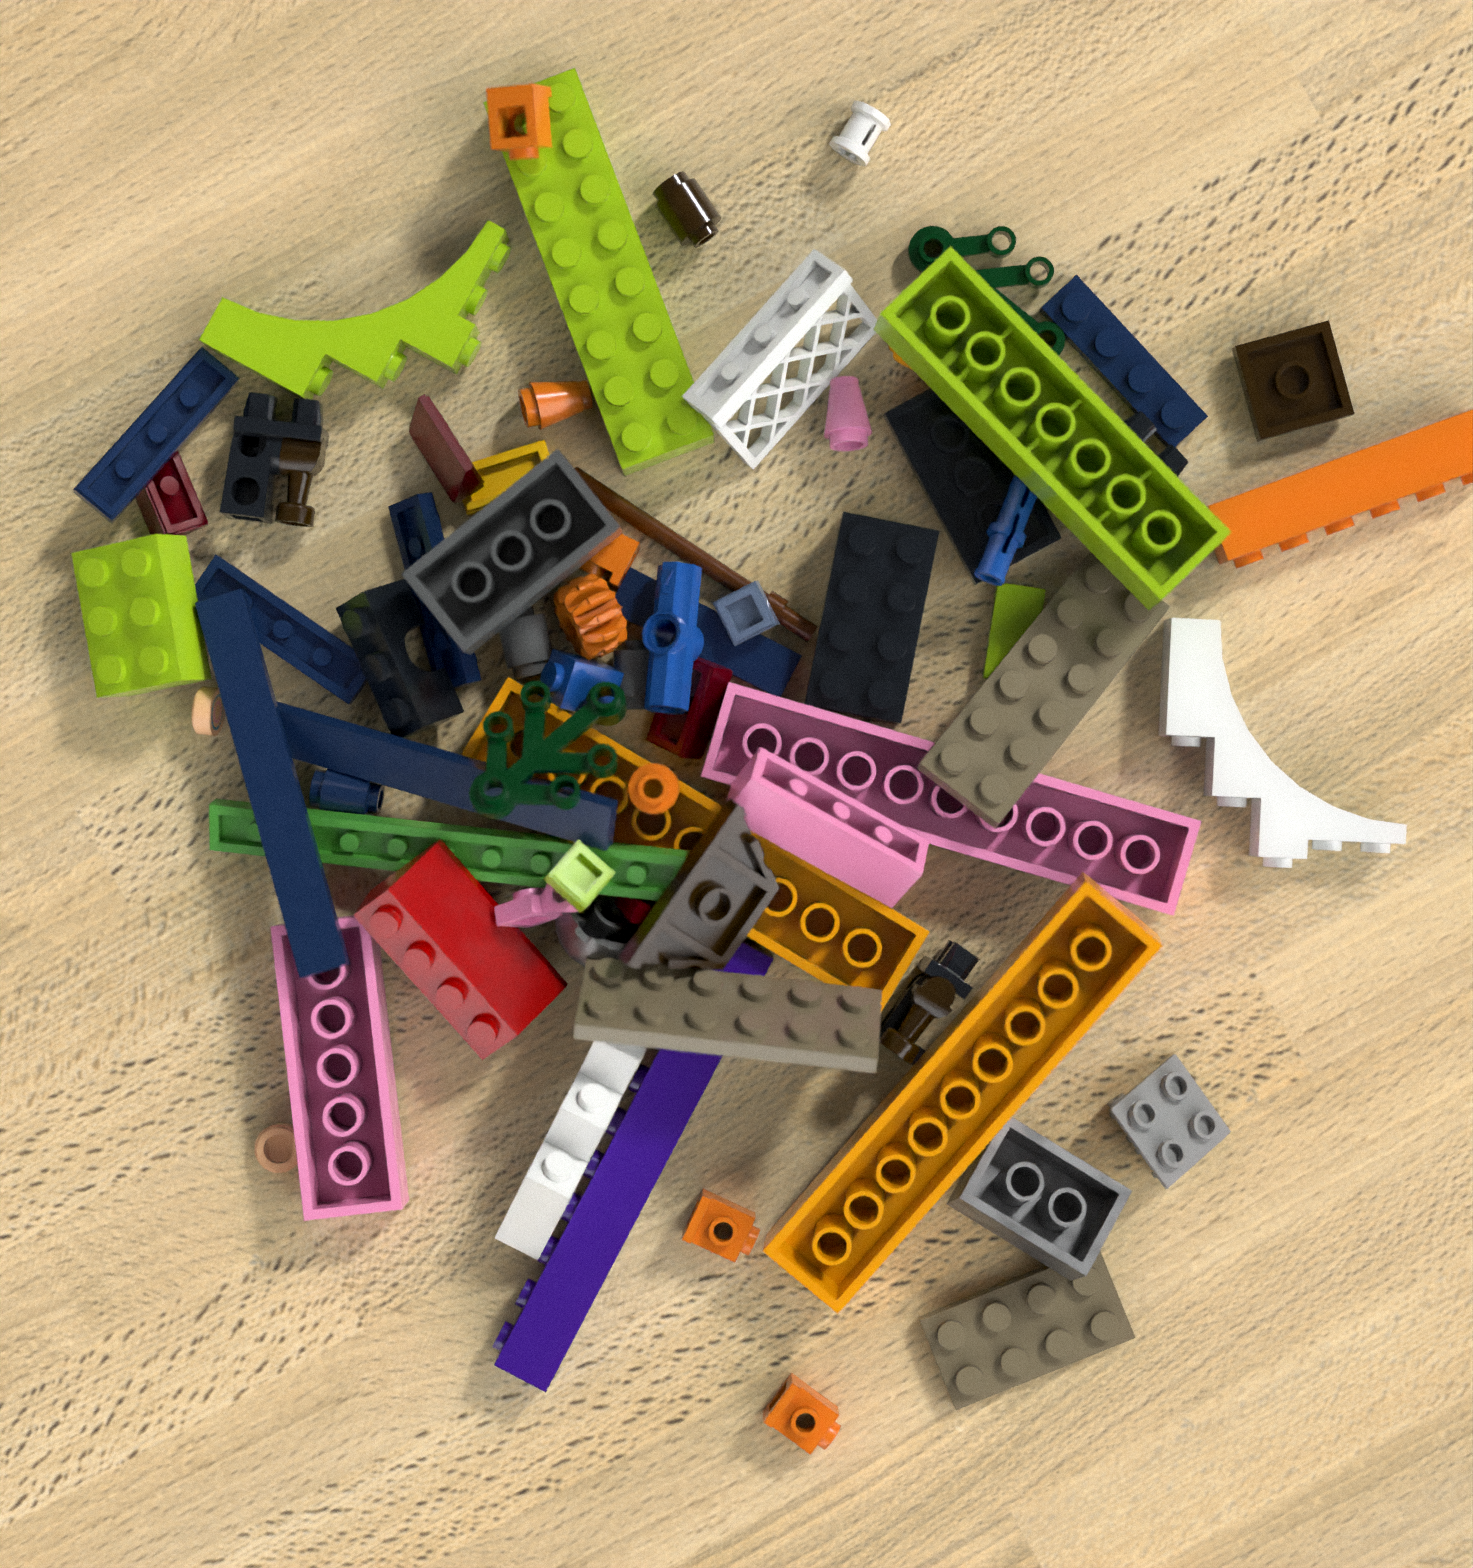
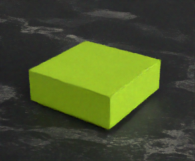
[543,840,615,913]

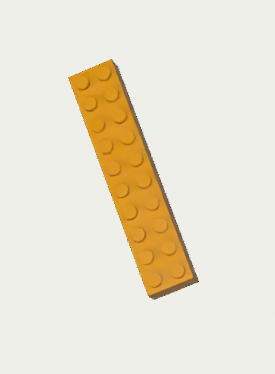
[461,677,930,1012]
[763,872,1163,1314]

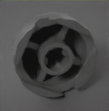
[555,894,641,967]

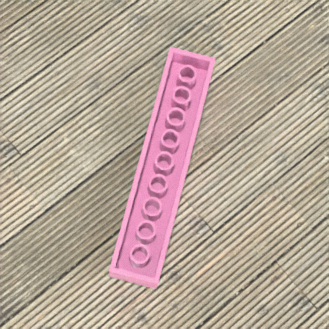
[701,682,1201,916]

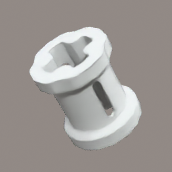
[829,100,891,166]

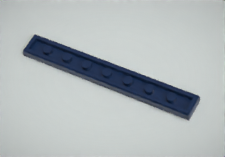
[195,588,350,979]
[276,701,618,851]

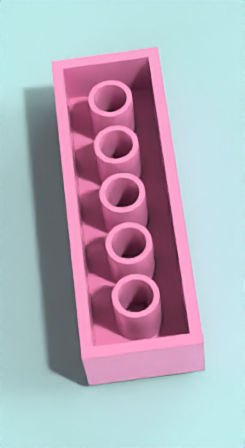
[270,916,409,1221]

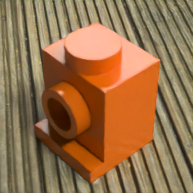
[486,83,552,161]
[579,534,641,589]
[682,1188,760,1263]
[763,1372,841,1455]

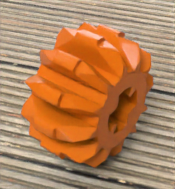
[554,573,627,660]

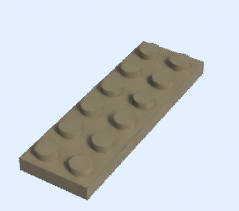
[917,551,1170,829]
[573,958,882,1073]

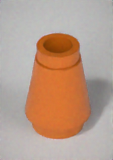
[518,380,593,430]

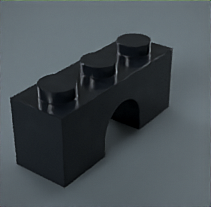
[336,579,464,738]

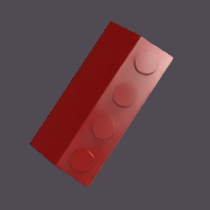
[353,839,568,1060]

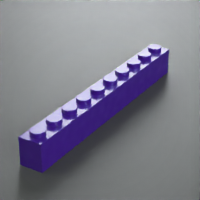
[492,941,774,1392]

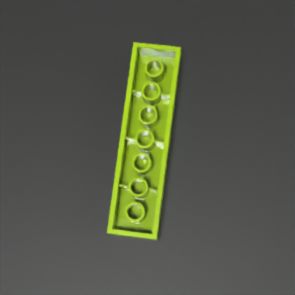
[483,68,714,476]
[873,247,1231,611]

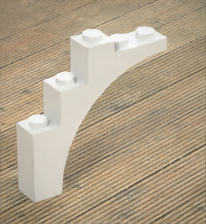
[1158,618,1407,868]
[495,1041,647,1260]

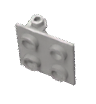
[1108,1054,1231,1189]

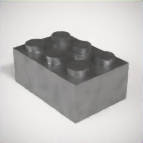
[946,1117,1132,1281]

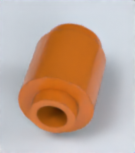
[628,763,680,814]

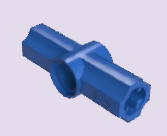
[642,561,704,715]

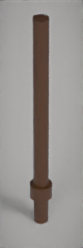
[575,467,818,643]

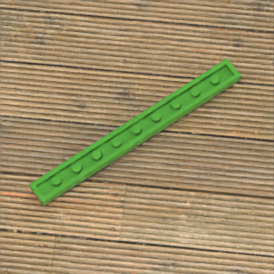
[209,798,690,901]

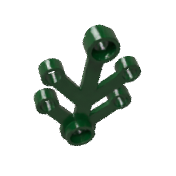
[908,226,1065,356]
[469,681,627,819]

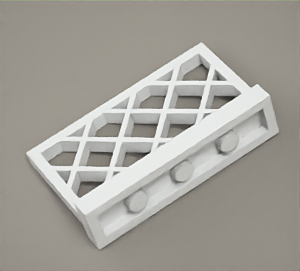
[682,249,877,470]

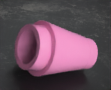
[824,376,872,451]

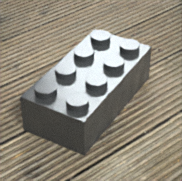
[402,449,623,655]

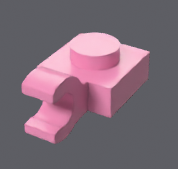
[494,883,578,928]

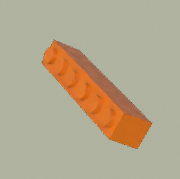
[1207,409,1473,569]

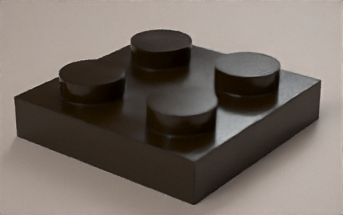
[1232,320,1355,442]

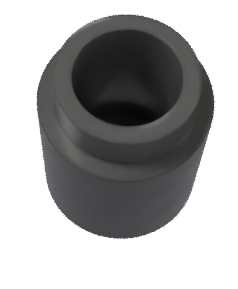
[499,606,552,680]
[613,640,649,710]

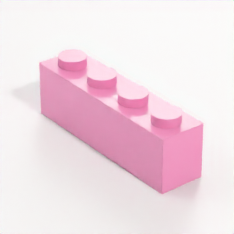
[727,747,929,908]

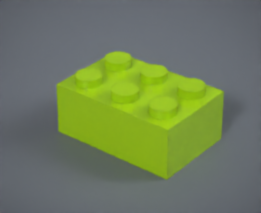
[71,534,211,698]

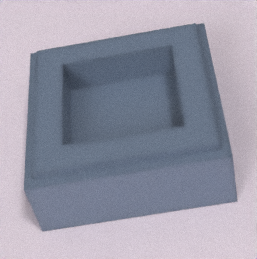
[713,580,780,646]

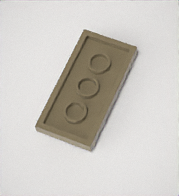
[919,1251,1135,1410]

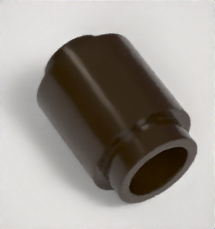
[653,171,721,248]

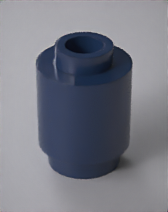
[309,769,385,816]

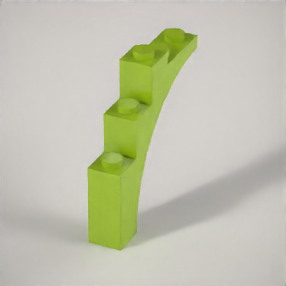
[199,220,511,400]

